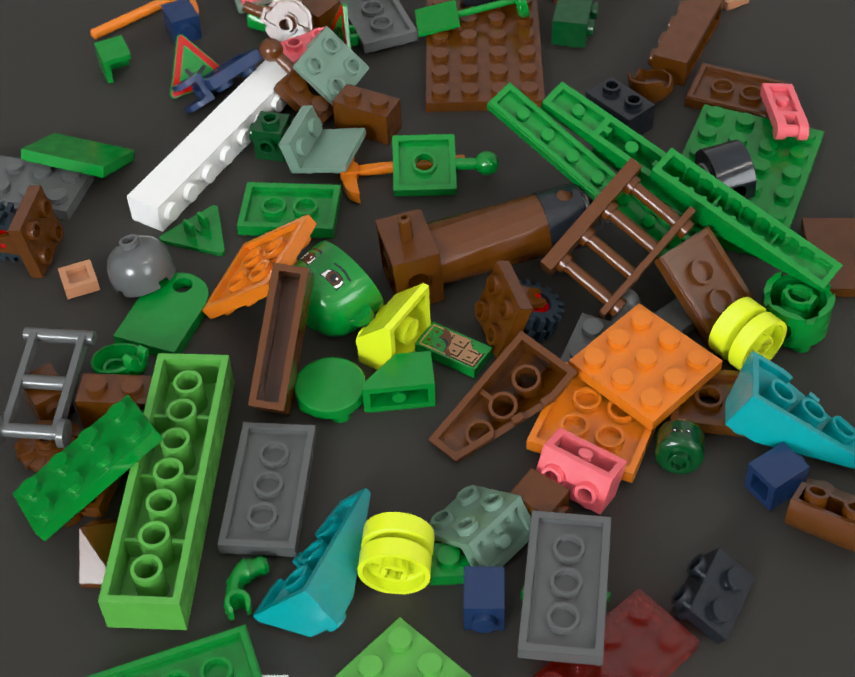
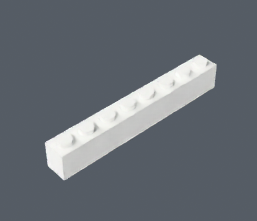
[127,60,287,232]

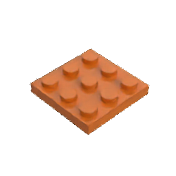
[202,214,317,319]
[568,303,723,431]
[526,362,656,483]

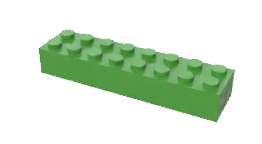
[98,353,235,630]

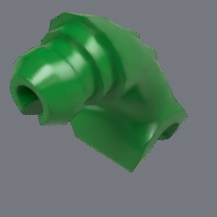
[224,556,269,621]

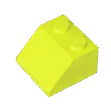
[356,283,431,370]

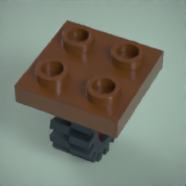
[0,185,64,278]
[475,261,565,359]

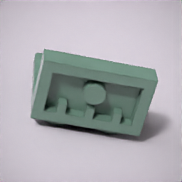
[293,26,370,106]
[278,105,367,174]
[429,485,531,567]

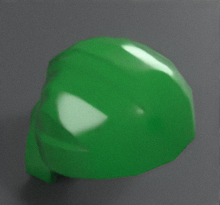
[90,343,149,375]

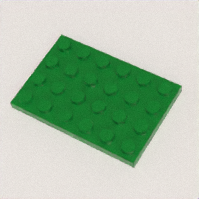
[671,104,825,257]

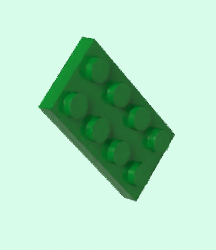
[12,395,164,542]

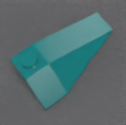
[725,351,855,469]
[253,488,371,637]

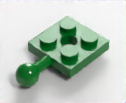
[392,134,499,197]

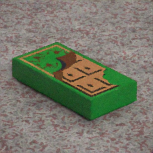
[415,321,492,378]

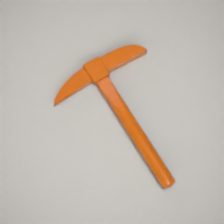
[90,0,199,40]
[340,154,465,204]

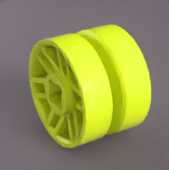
[708,297,787,371]
[357,512,435,594]

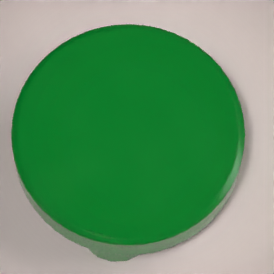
[294,357,366,423]

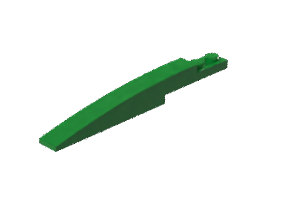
[541,81,843,292]

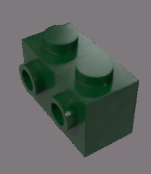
[552,0,599,48]

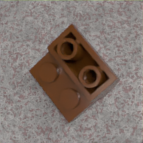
[785,477,855,553]

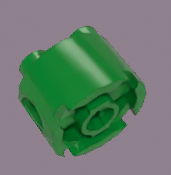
[761,271,836,353]

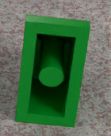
[362,351,436,413]

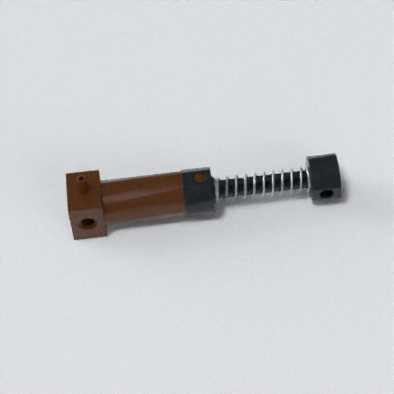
[375,140,757,304]

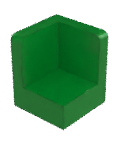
[94,35,131,84]

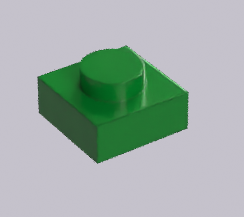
[430,543,469,586]

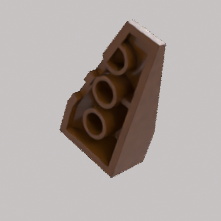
[428,331,578,463]

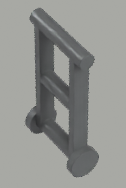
[0,327,97,448]

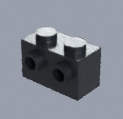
[585,76,655,135]

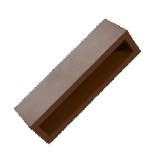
[648,0,723,87]
[248,262,314,415]

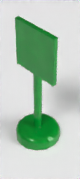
[415,0,530,37]

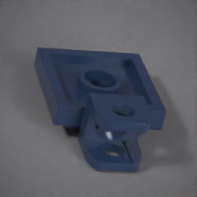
[171,48,263,113]

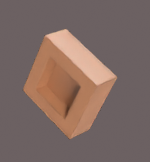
[58,259,100,299]

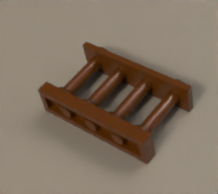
[540,158,696,319]

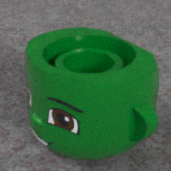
[294,240,384,336]

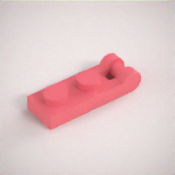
[760,83,809,140]

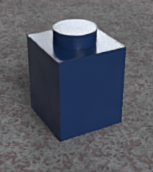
[161,0,202,44]
[744,442,810,511]
[463,566,505,633]

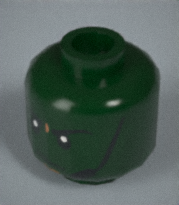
[655,419,705,475]

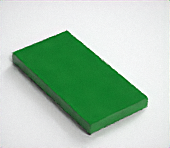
[86,624,262,677]

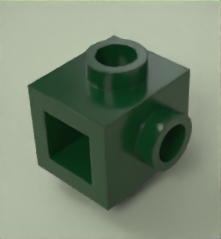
[249,111,291,162]

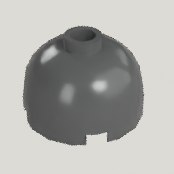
[107,234,176,298]

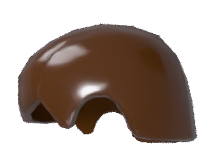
[627,68,675,104]

